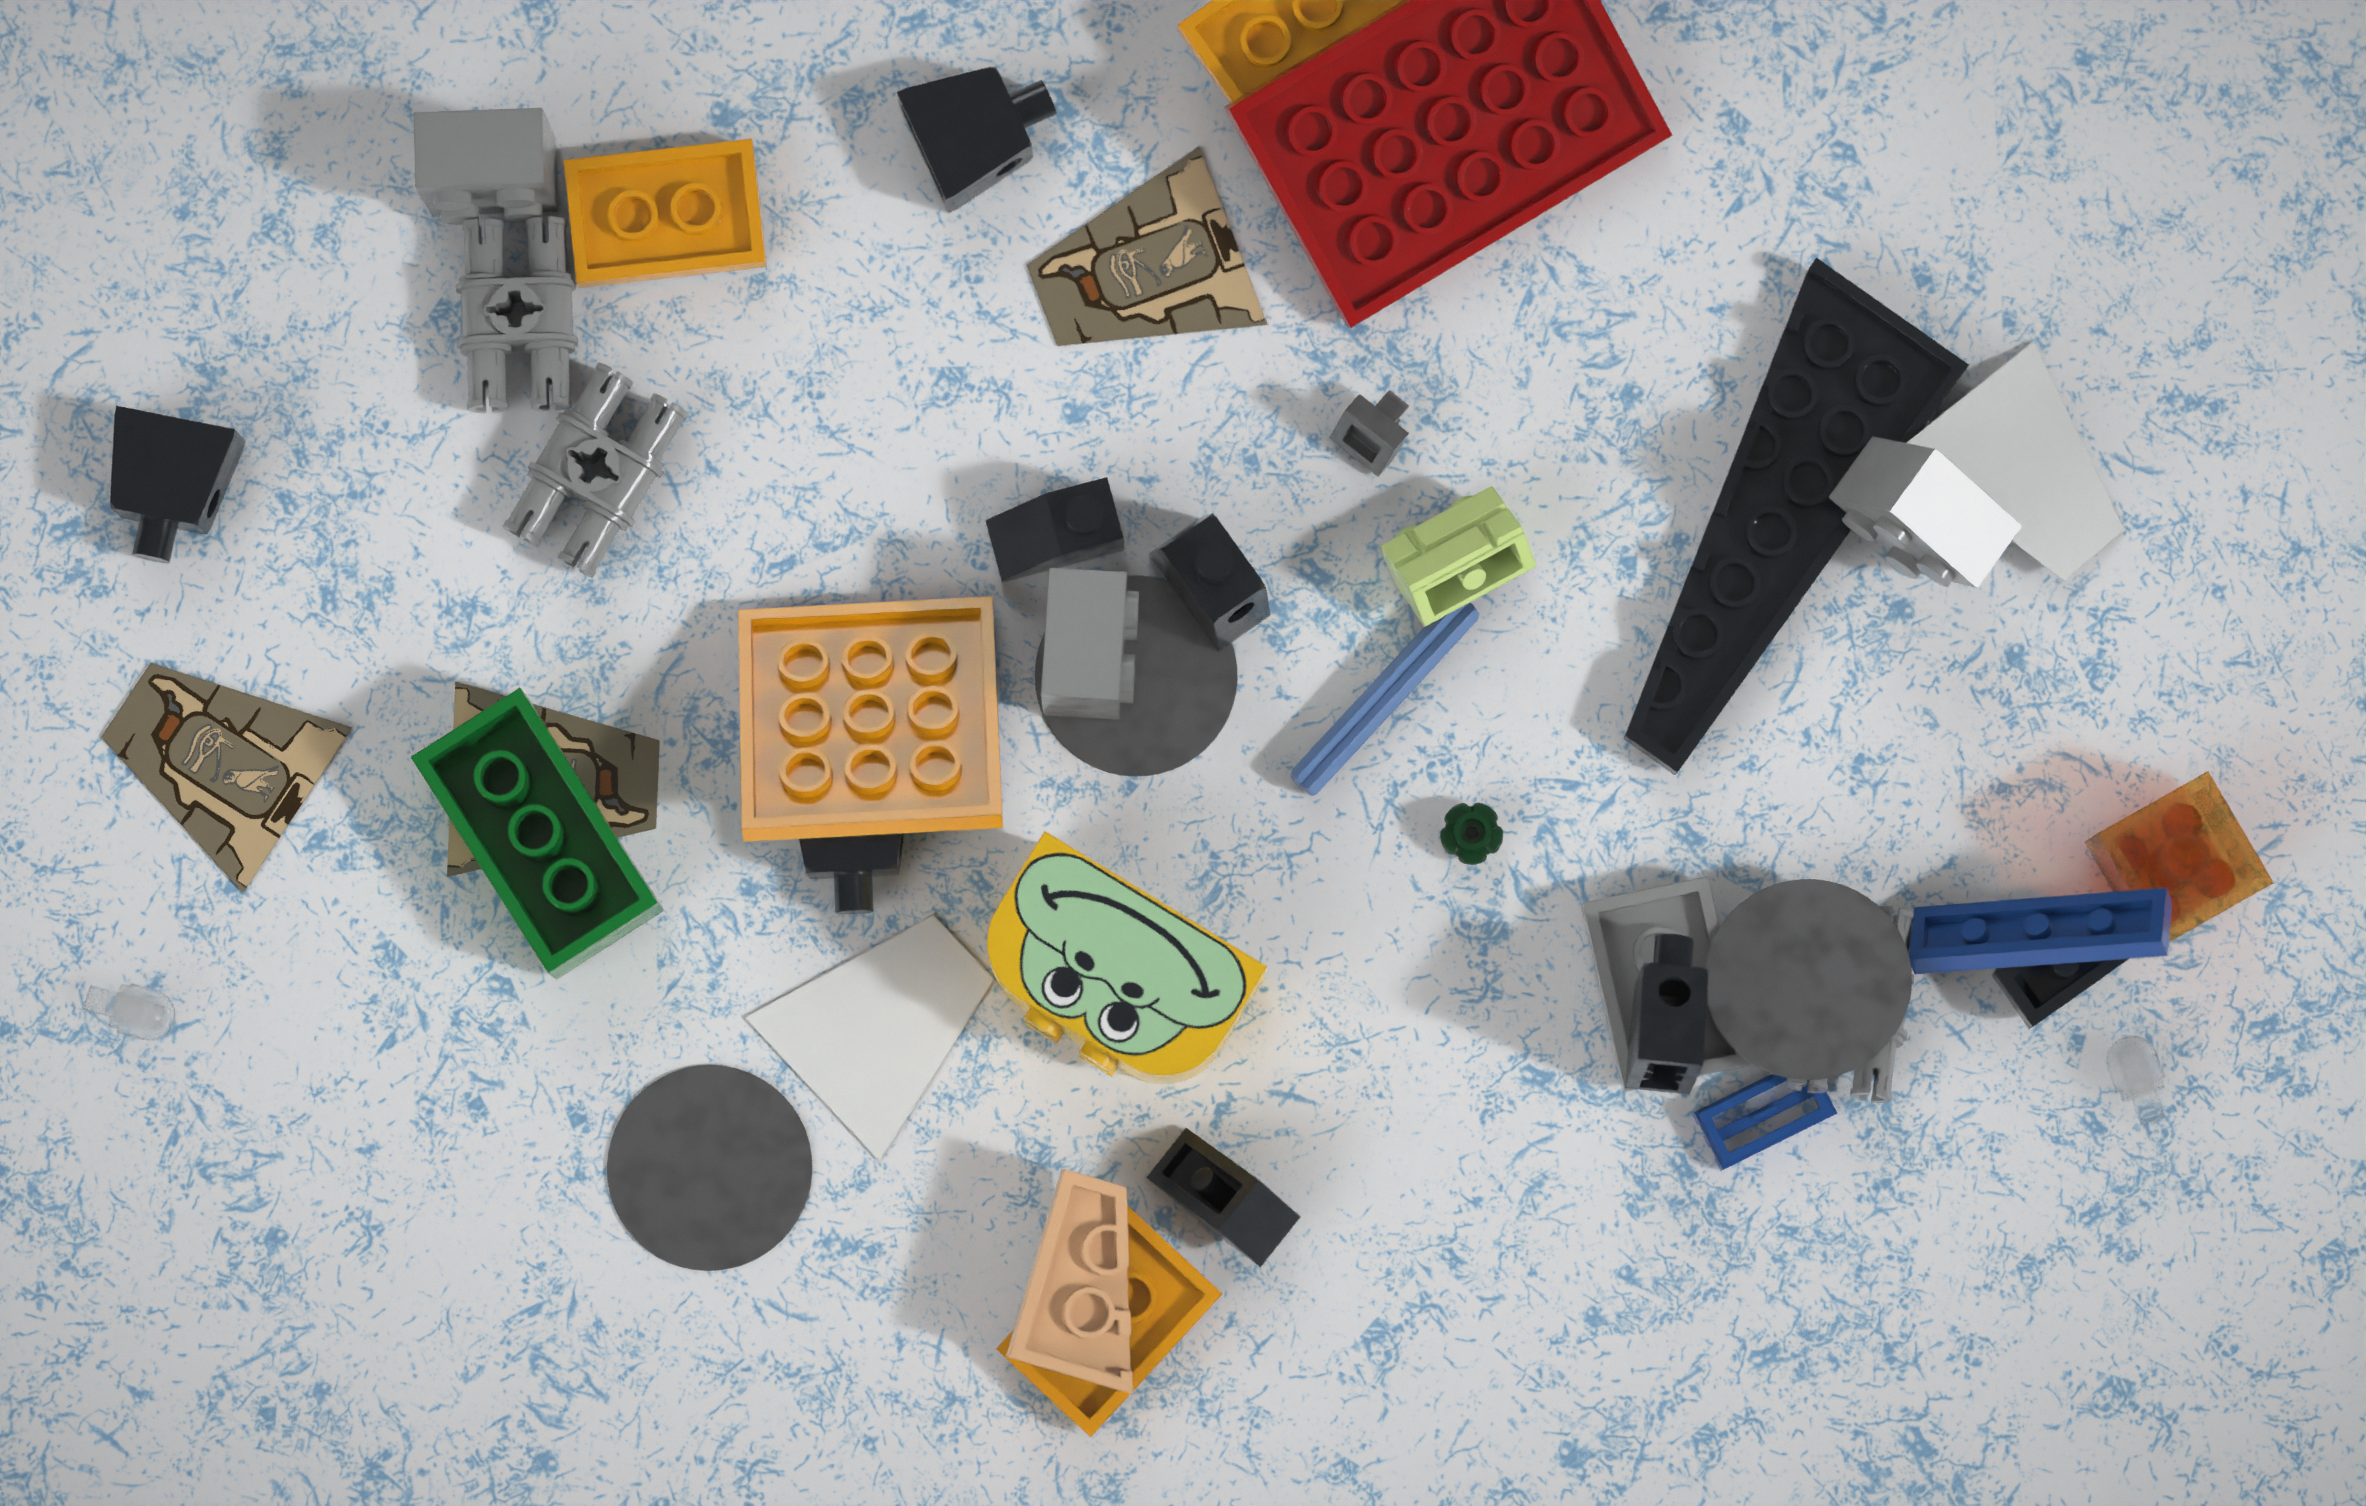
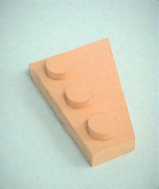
[1006,1169,1133,1394]

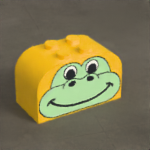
[987,831,1267,1084]

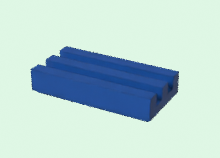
[1692,1074,1837,1171]

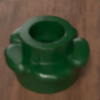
[1440,802,1503,865]

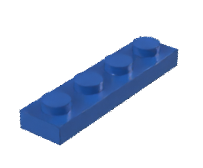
[1909,888,2172,974]

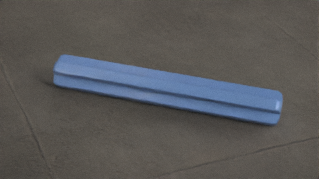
[1290,603,1480,796]

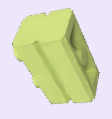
[1380,486,1536,627]

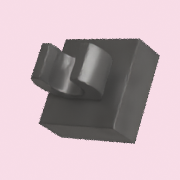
[1329,390,1409,477]

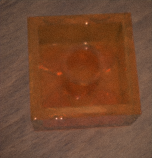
[2084,771,2274,942]

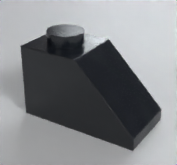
[985,477,1124,583]
[1146,1128,1301,1267]

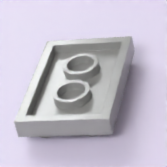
[1581,876,1751,1092]

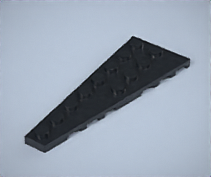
[1623,257,1969,775]

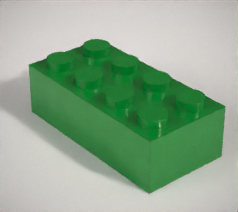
[411,688,665,980]

